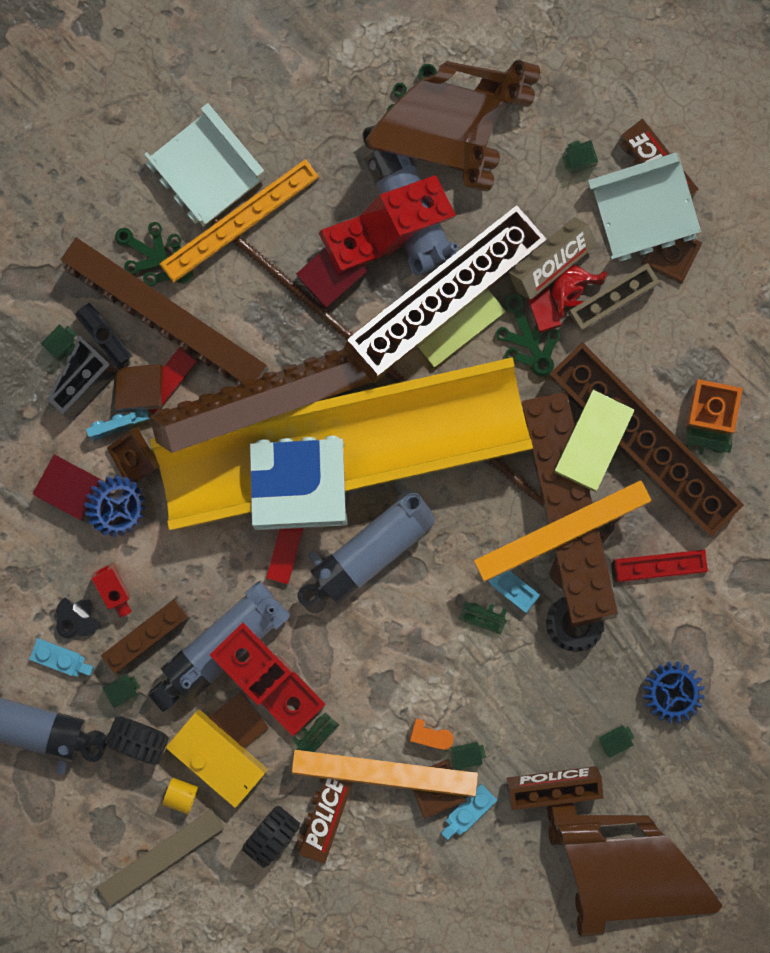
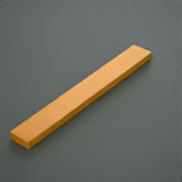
[160,159,319,283]
[474,480,652,582]
[292,750,478,797]

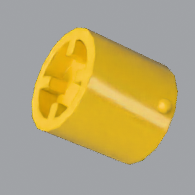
[162,777,198,815]

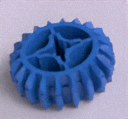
[84,475,146,537]
[642,662,705,723]

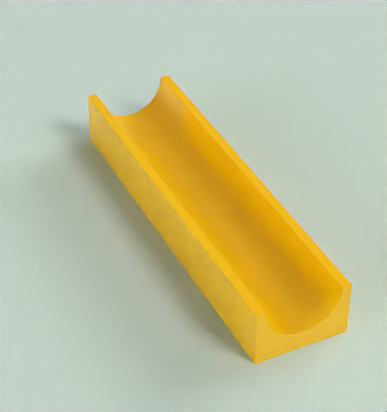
[149,357,533,530]

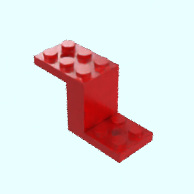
[318,175,456,273]
[209,622,326,736]

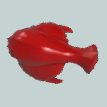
[552,264,608,319]

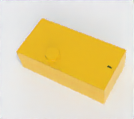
[165,709,268,808]

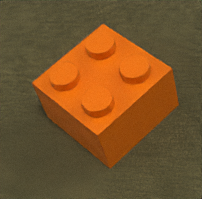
[686,379,743,435]

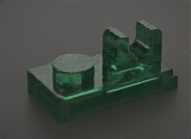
[685,426,732,455]
[458,601,507,635]
[292,712,339,752]

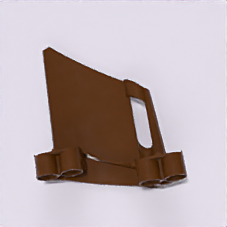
[366,60,540,192]
[547,803,723,937]

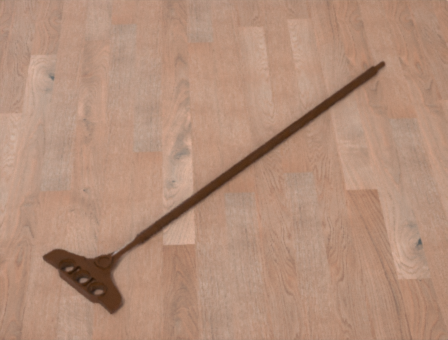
[211,217,622,589]

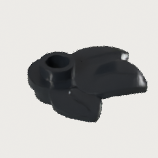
[56,598,99,638]

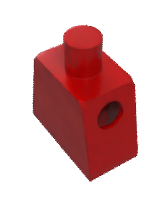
[91,562,132,618]

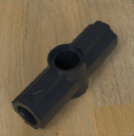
[74,302,133,368]

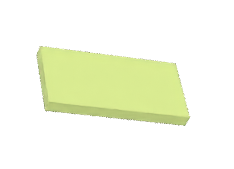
[418,290,506,368]
[554,390,634,492]

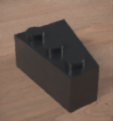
[47,335,117,420]

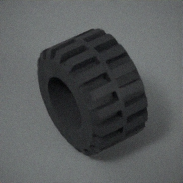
[546,597,605,652]
[105,716,169,765]
[242,806,300,868]

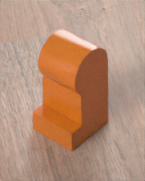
[410,718,454,750]

